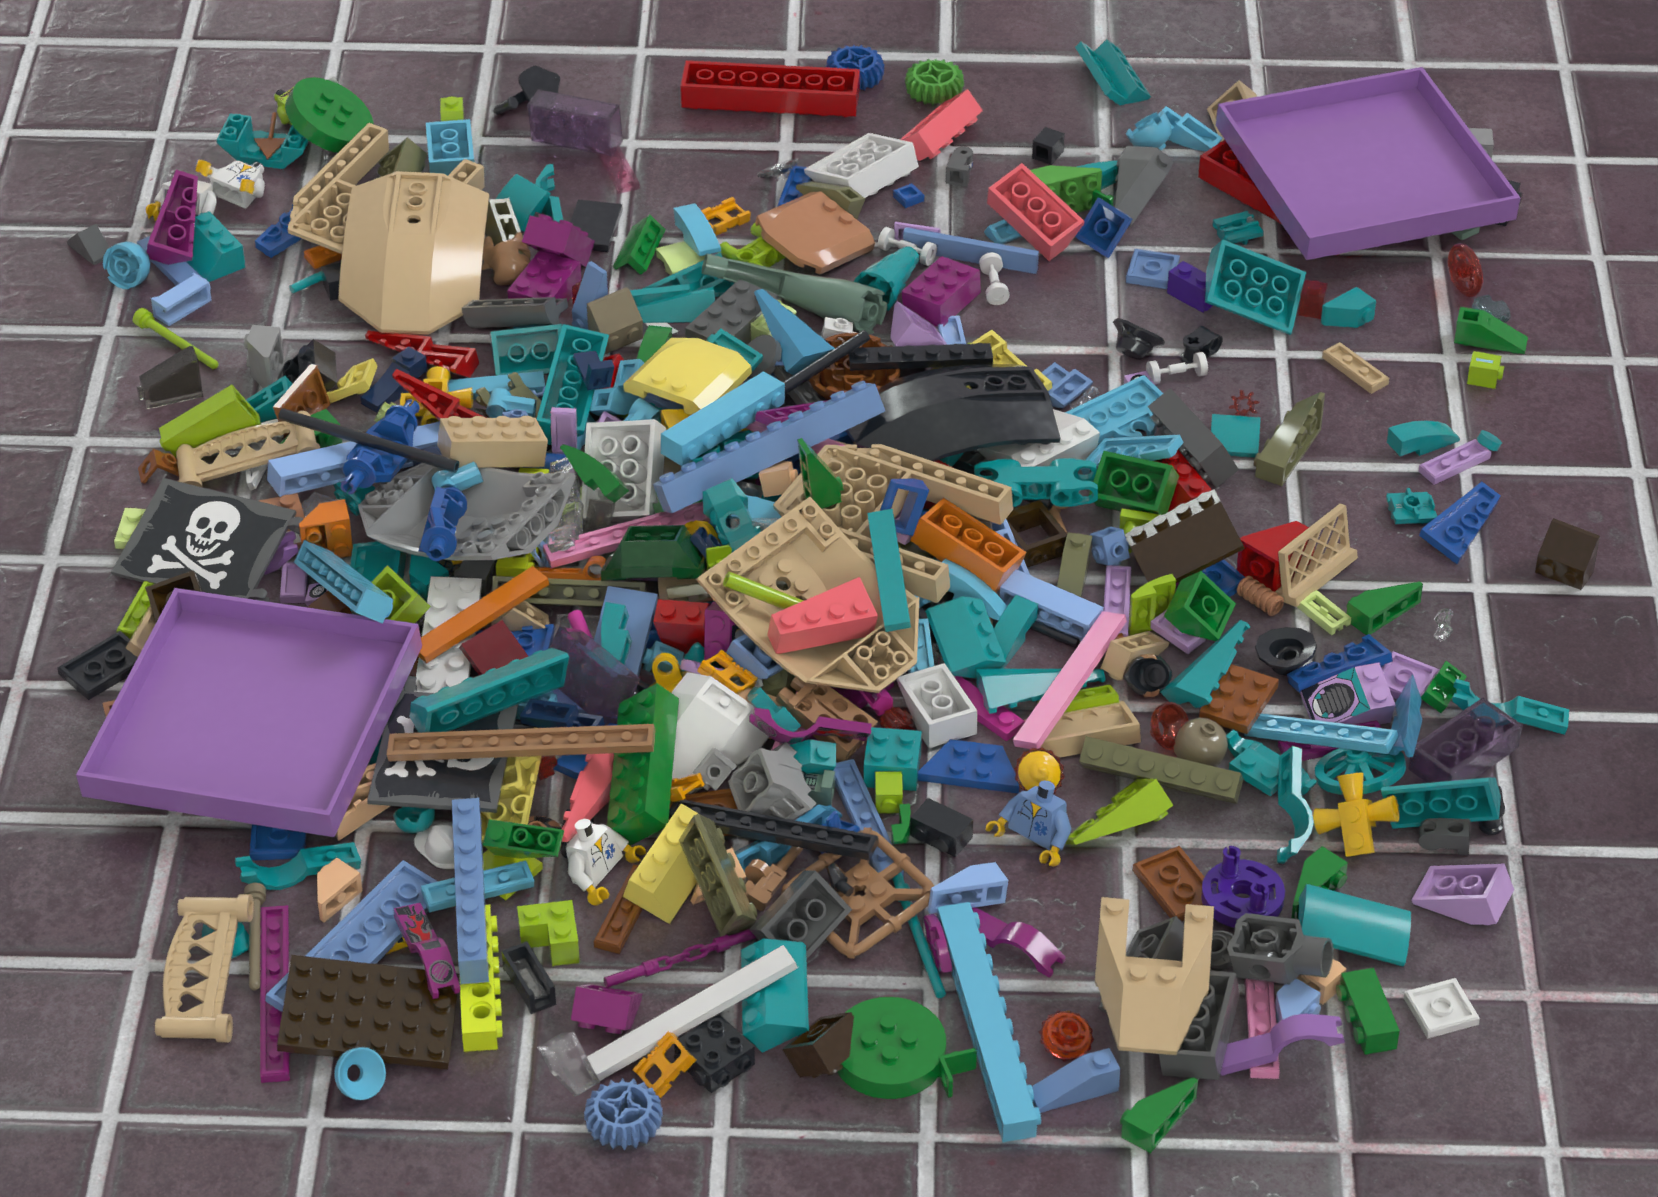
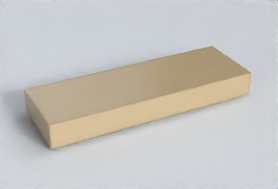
[1322,342,1389,394]

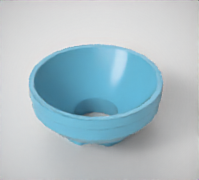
[334,1047,386,1100]

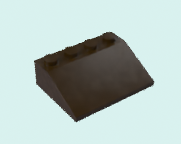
[1125,489,1245,583]

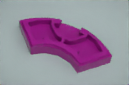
[923,914,953,973]

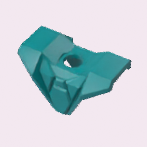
[703,478,761,553]

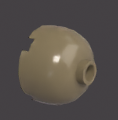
[1174,718,1228,767]

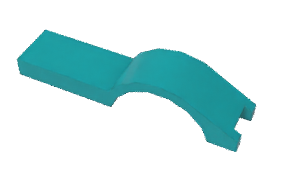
[535,164,563,222]
[1452,679,1569,735]
[1277,746,1314,864]
[235,842,361,890]

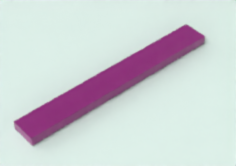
[260,905,290,1083]

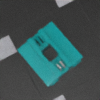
[1212,211,1264,245]
[1386,488,1437,524]

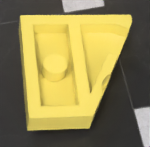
[327,358,377,403]

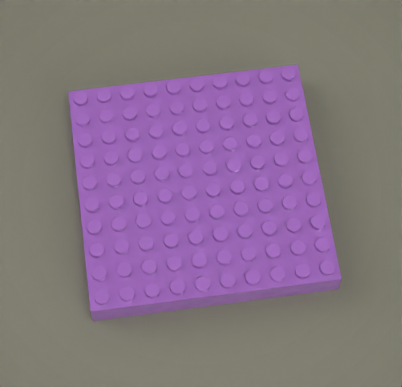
[1215,67,1520,260]
[76,588,422,837]

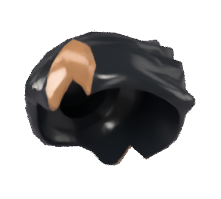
[1124,654,1173,697]

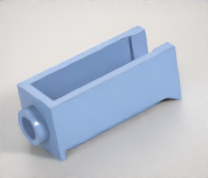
[151,272,211,326]

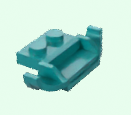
[1226,730,1317,796]

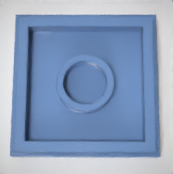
[1126,249,1180,289]

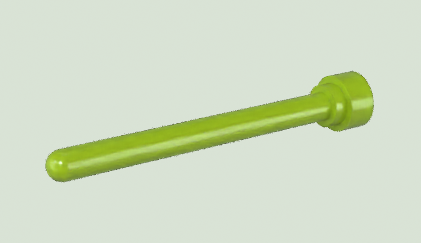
[133,308,219,369]

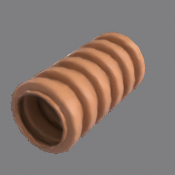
[1237,576,1284,616]

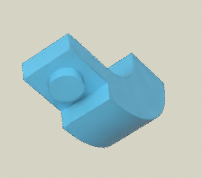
[590,359,644,416]

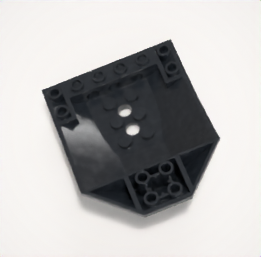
[846,364,1061,462]

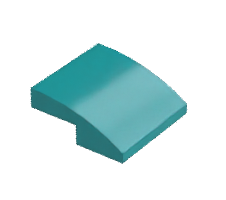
[496,174,551,232]
[1211,414,1260,458]

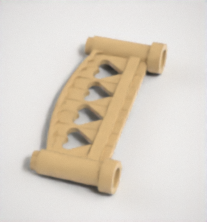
[176,411,320,488]
[155,894,254,1042]

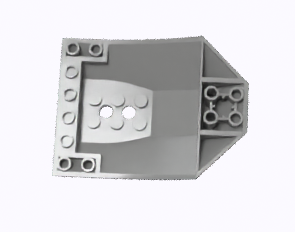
[358,455,576,560]

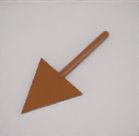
[254,112,285,160]

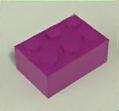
[522,214,595,267]
[508,251,582,302]
[902,256,981,327]

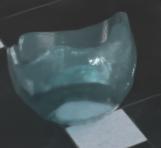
[1471,295,1511,323]

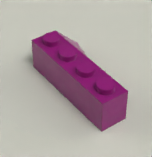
[147,170,198,265]

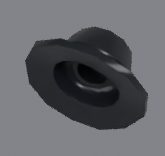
[1112,318,1165,360]
[1255,627,1317,676]

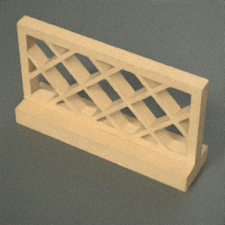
[1275,504,1358,607]

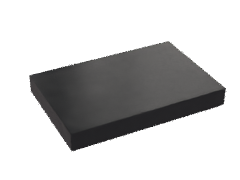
[570,199,623,252]
[57,631,138,700]

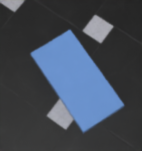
[584,586,659,688]

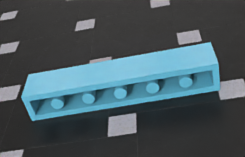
[661,371,785,466]

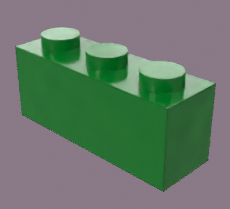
[1336,968,1400,1055]

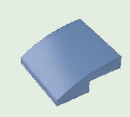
[1042,362,1093,408]

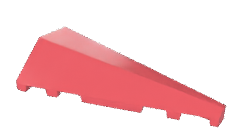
[562,753,614,843]

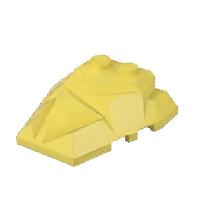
[481,756,541,844]

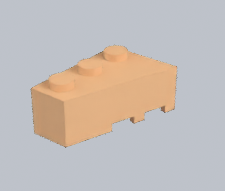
[336,763,390,841]

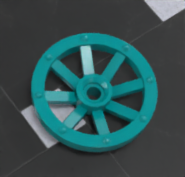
[1315,748,1406,795]

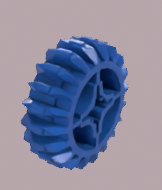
[826,45,884,91]

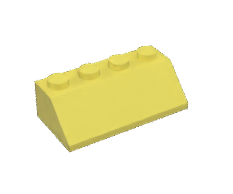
[623,804,698,924]

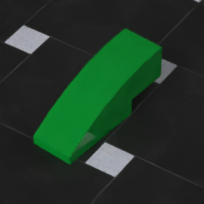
[637,325,672,363]
[560,444,629,503]

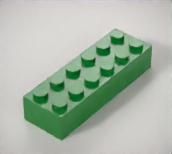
[607,683,679,846]

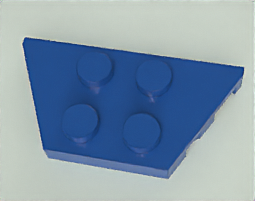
[918,739,1020,793]

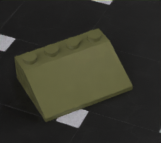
[679,814,757,936]

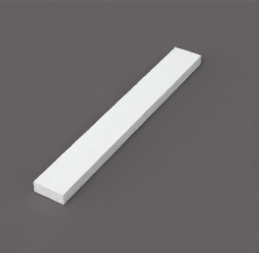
[586,945,798,1081]

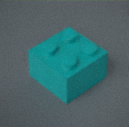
[864,727,922,791]

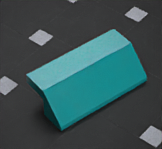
[1075,39,1151,106]

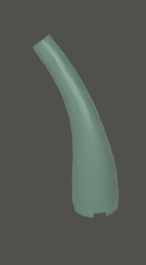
[702,254,887,335]

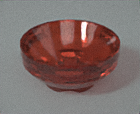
[1150,702,1189,750]

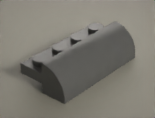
[461,297,568,328]

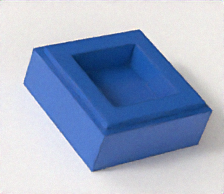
[893,183,924,208]

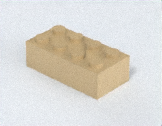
[437,416,548,468]

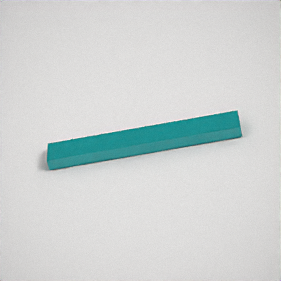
[867,509,911,632]

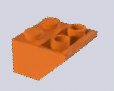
[299,499,353,558]

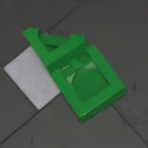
[891,804,911,844]

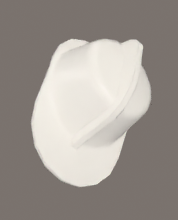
[414,824,455,870]

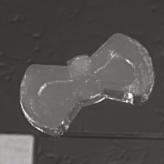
[1069,386,1099,409]
[1433,608,1454,641]

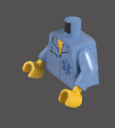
[986,781,1071,867]

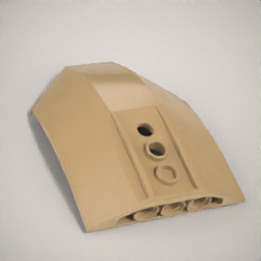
[339,171,489,335]
[697,497,919,693]

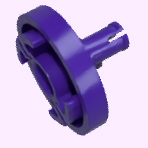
[1201,846,1285,928]

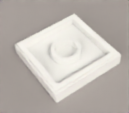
[1404,978,1480,1039]

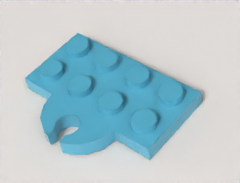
[1065,375,1163,444]

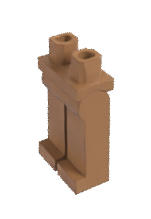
[775,676,878,762]

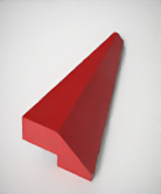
[365,330,479,378]
[392,369,486,421]

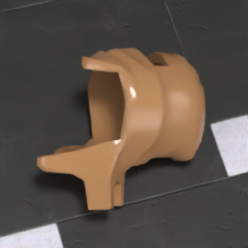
[482,232,531,285]

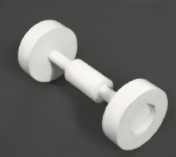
[878,227,937,266]
[979,253,1009,305]
[1146,352,1208,384]

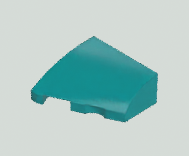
[747,687,801,732]

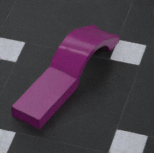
[972,907,1066,978]

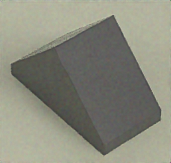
[67,224,110,265]

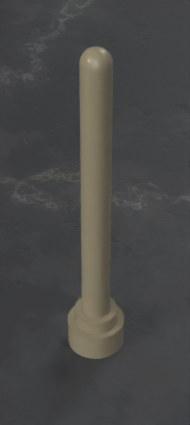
[244,883,266,991]

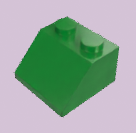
[1164,571,1236,641]

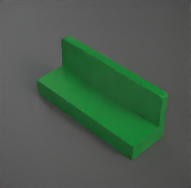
[613,214,666,275]

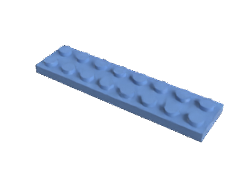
[265,860,438,1012]

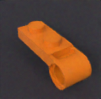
[535,556,606,581]

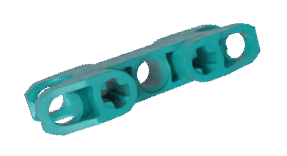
[974,458,1098,507]

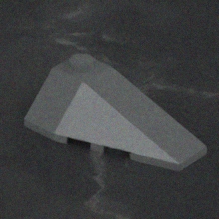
[1113,146,1174,227]

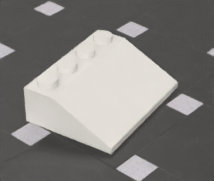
[804,133,919,198]
[977,409,1100,467]
[580,419,666,523]

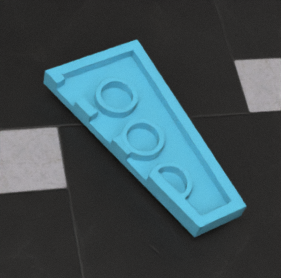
[1081,435,1184,475]

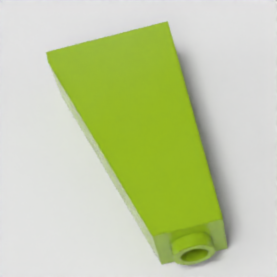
[159,385,261,458]

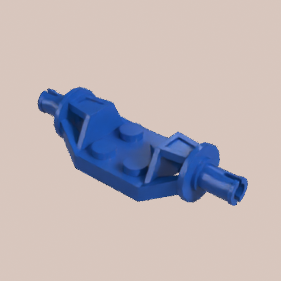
[341,399,420,494]
[418,486,467,561]

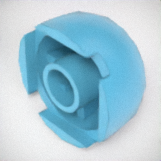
[1126,111,1171,150]
[103,242,151,289]

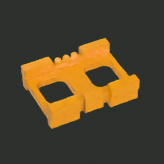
[701,197,751,236]
[697,650,758,695]
[670,773,705,802]
[633,1031,696,1098]

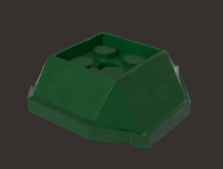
[601,525,707,581]

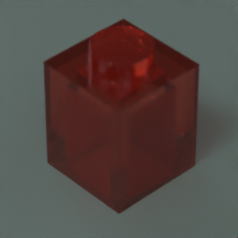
[1298,280,1328,319]

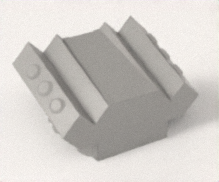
[728,742,816,820]

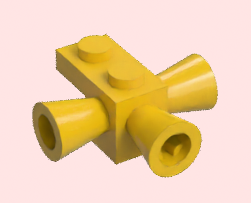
[400,366,473,425]
[1313,773,1399,857]

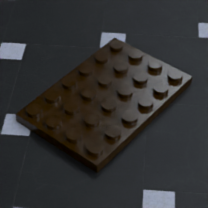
[277,955,460,1070]

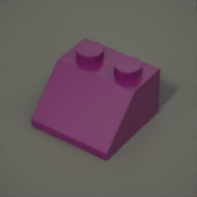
[571,984,643,1034]

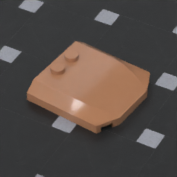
[755,191,875,275]

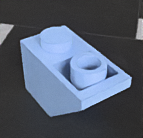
[1275,978,1321,1023]

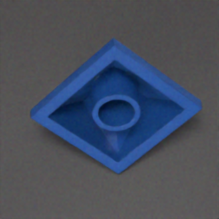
[1075,197,1133,258]

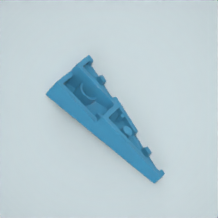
[754,289,835,375]

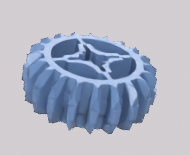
[584,1078,663,1151]

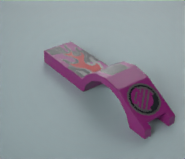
[749,708,872,744]
[394,903,460,999]

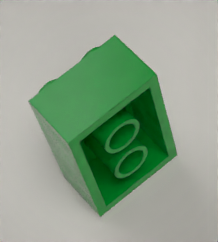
[1089,451,1179,515]

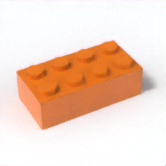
[910,498,1027,593]

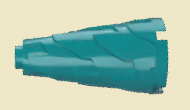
[854,246,919,312]

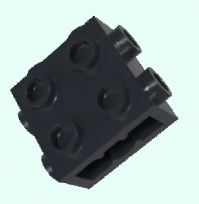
[674,1013,755,1093]

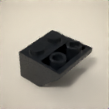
[282,339,337,392]

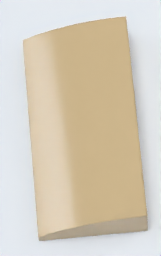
[1024,701,1141,759]

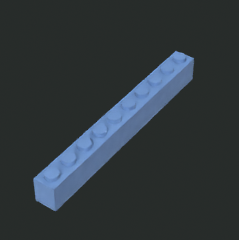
[653,381,885,513]

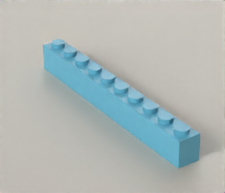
[937,902,1041,1143]

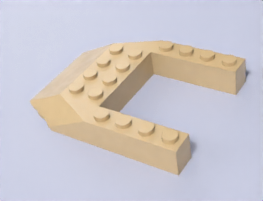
[288,123,484,254]
[773,444,1013,603]

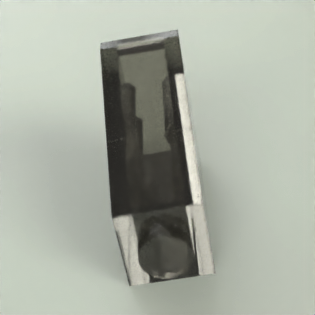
[137,346,203,409]

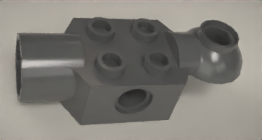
[1210,913,1333,984]

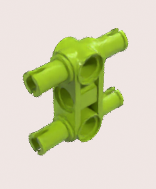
[718,223,786,267]

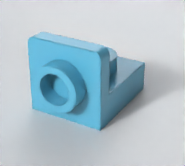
[642,641,684,672]

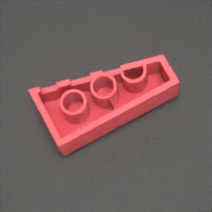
[767,577,878,654]

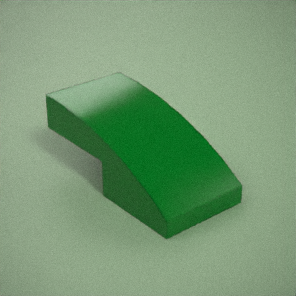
[1421,661,1467,713]

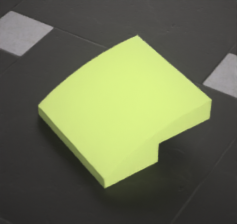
[655,241,712,275]

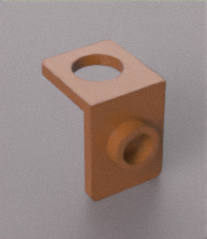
[138,449,179,484]

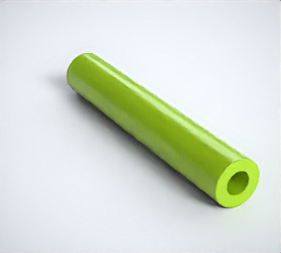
[723,572,804,609]

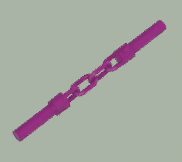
[603,929,757,988]

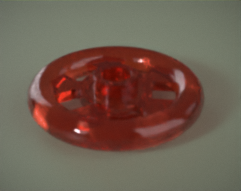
[1448,243,1483,297]

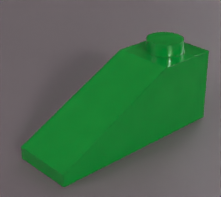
[797,438,844,509]
[1346,581,1423,635]
[1120,1077,1198,1153]

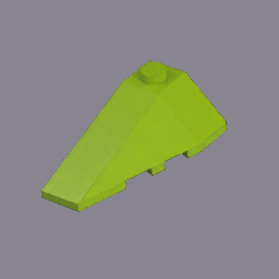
[1066,779,1173,845]

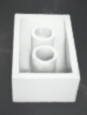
[897,663,977,748]

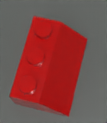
[1154,450,1212,513]

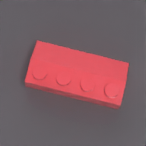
[900,89,983,161]
[987,163,1085,261]

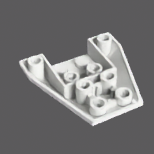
[672,672,769,794]

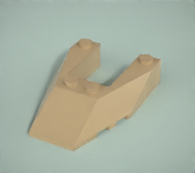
[1095,897,1214,1055]

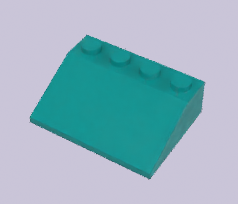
[1205,239,1306,335]

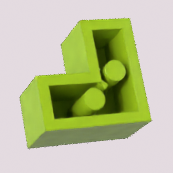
[517,900,580,966]

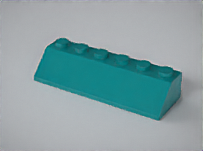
[537,324,609,445]
[409,648,569,733]

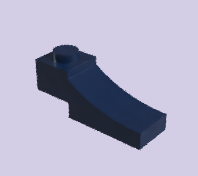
[360,346,427,413]
[519,699,605,728]

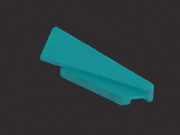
[630,284,715,323]

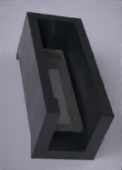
[502,941,556,1014]

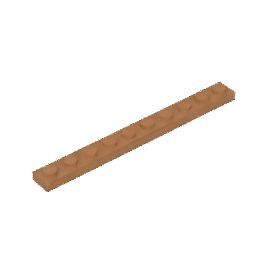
[387,724,656,761]

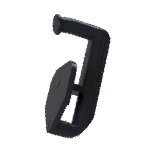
[493,65,560,115]

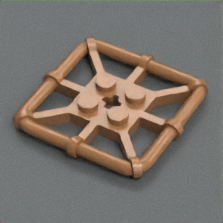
[781,827,934,959]

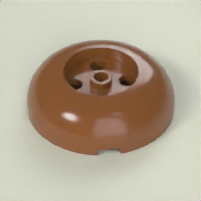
[808,333,901,400]

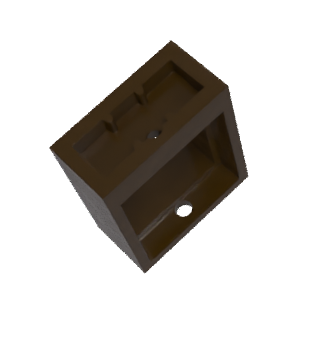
[1006,500,1067,568]

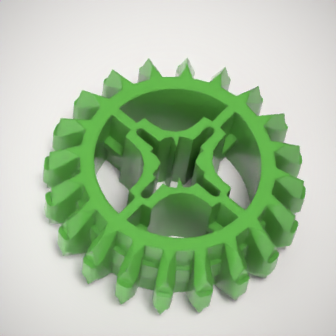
[905,59,964,105]

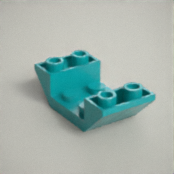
[216,114,309,169]

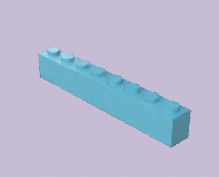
[294,540,394,624]

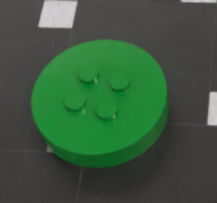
[285,77,374,153]
[837,997,946,1099]

